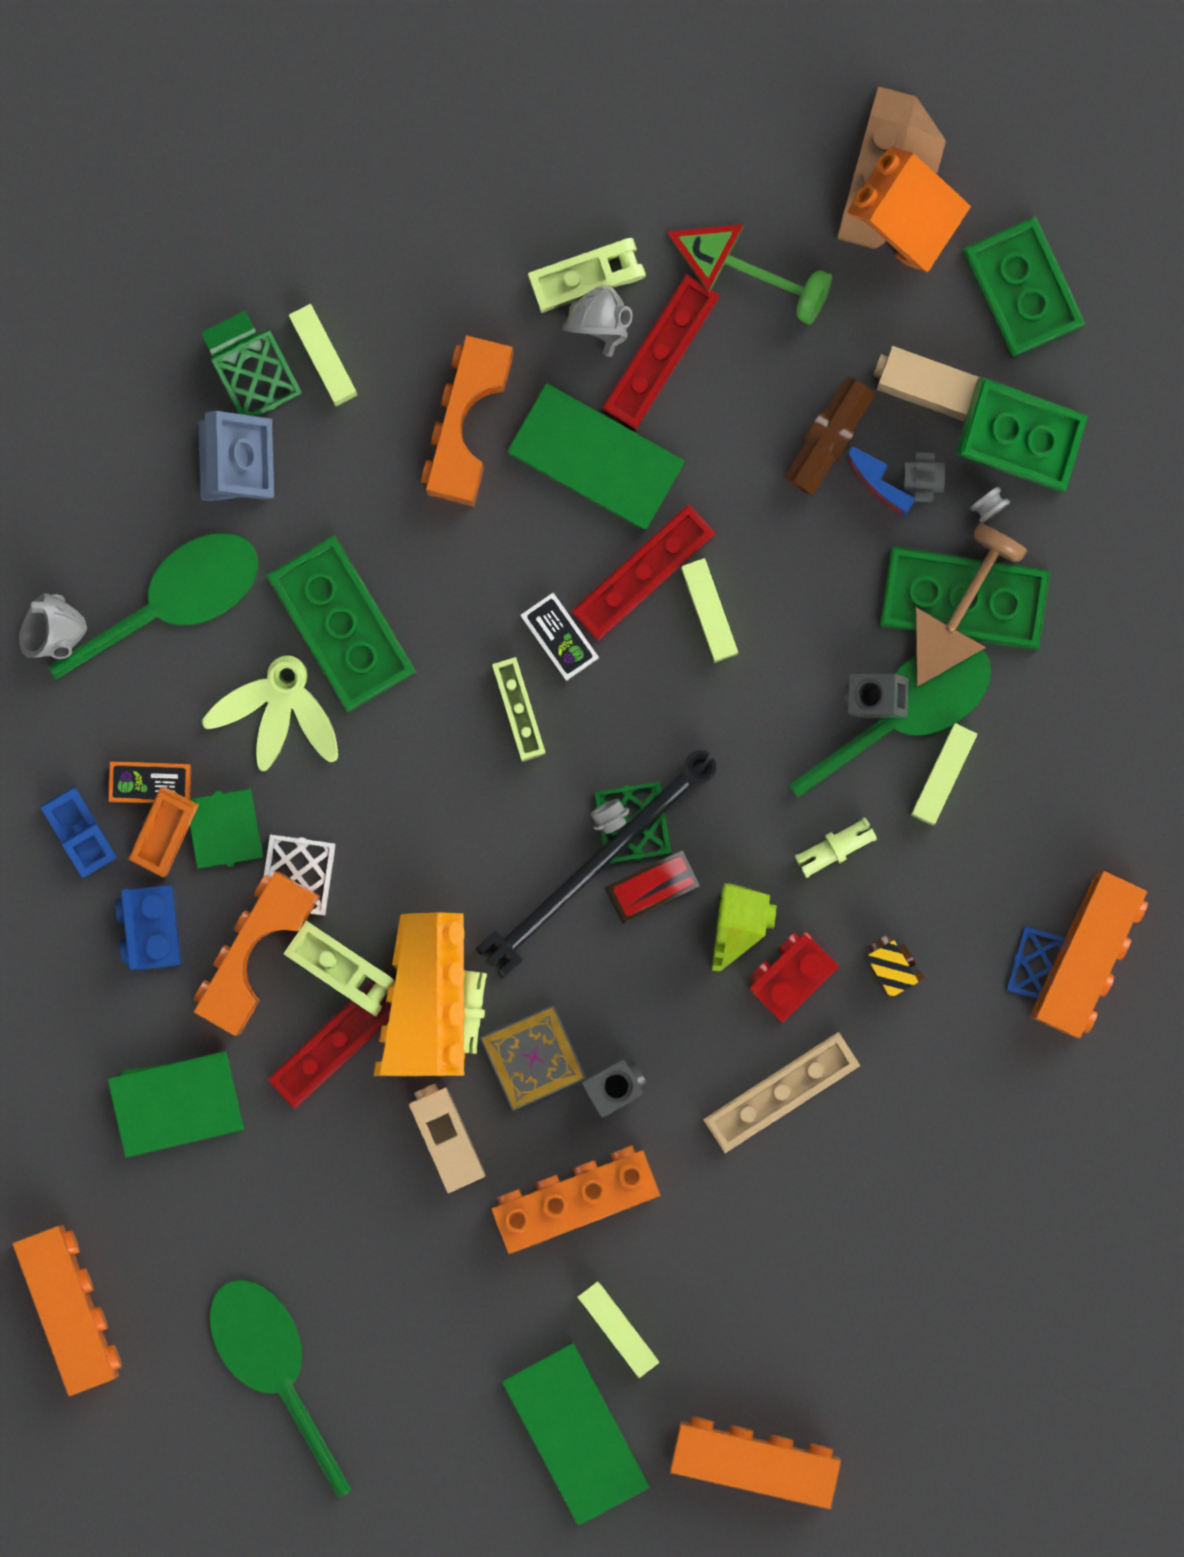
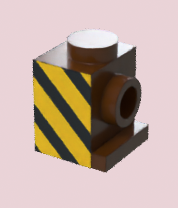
[864,934,925,999]

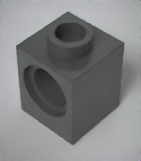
[844,674,909,718]
[582,1059,647,1118]

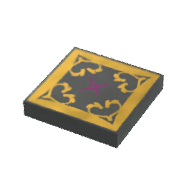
[480,1005,586,1111]

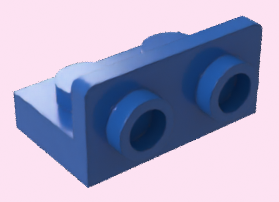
[115,885,182,971]

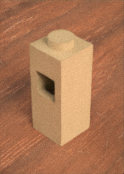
[873,346,980,422]
[409,1083,486,1193]

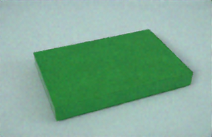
[962,216,1085,358]
[955,377,1088,492]
[108,1051,245,1158]

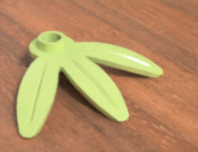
[202,655,338,771]

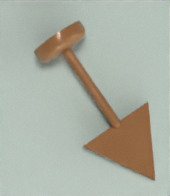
[916,523,1027,686]

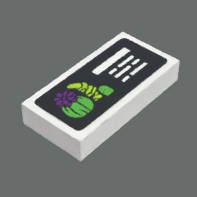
[521,593,599,682]

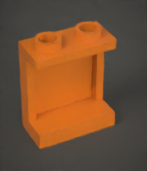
[847,147,971,272]

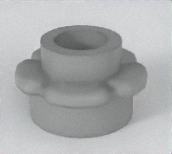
[591,799,629,834]

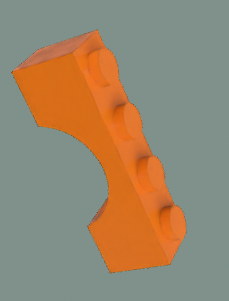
[421,335,514,507]
[193,872,320,1036]

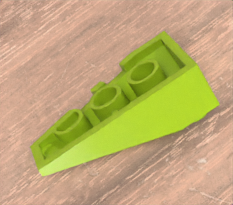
[712,884,777,972]

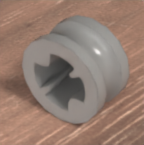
[970,487,1010,524]

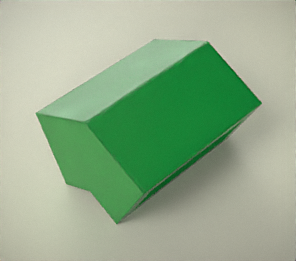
[201,311,263,371]

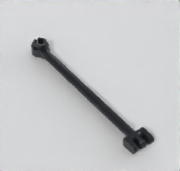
[475,750,716,979]

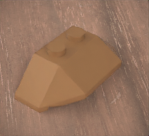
[837,86,946,249]

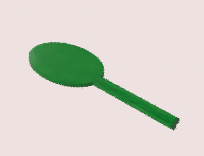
[48,533,259,680]
[788,650,991,798]
[210,1280,352,1498]

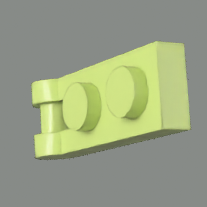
[528,238,646,313]
[283,921,395,1017]

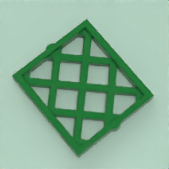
[211,329,302,417]
[594,782,671,864]

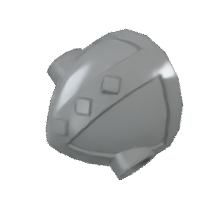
[562,286,633,357]
[19,593,87,659]

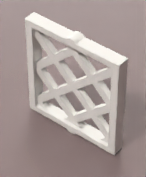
[264,835,336,916]

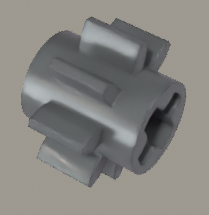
[903,452,945,502]

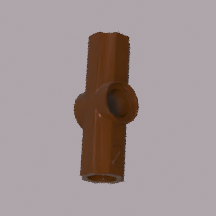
[784,376,876,497]

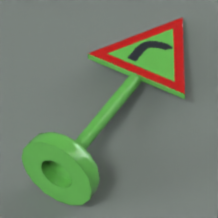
[666,224,832,325]

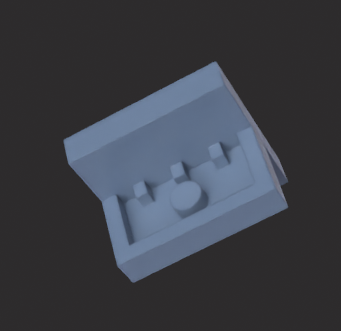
[199,411,274,501]

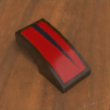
[605,850,700,924]

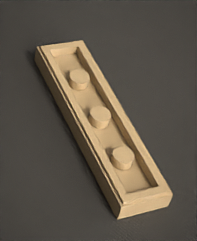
[703,1032,860,1153]

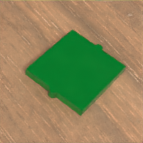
[189,788,263,869]

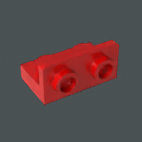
[748,931,840,1023]

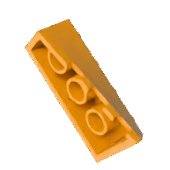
[374,912,465,1076]

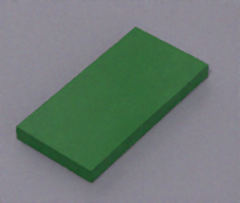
[507,383,685,532]
[266,535,417,713]
[879,546,1050,651]
[502,1342,650,1526]

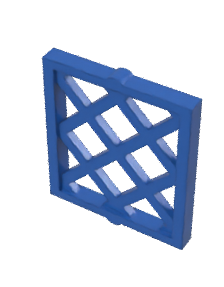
[1007,926,1065,999]

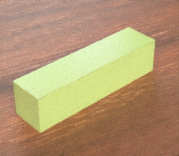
[289,304,358,406]
[681,558,738,663]
[492,657,546,762]
[911,723,977,826]
[578,1280,659,1378]

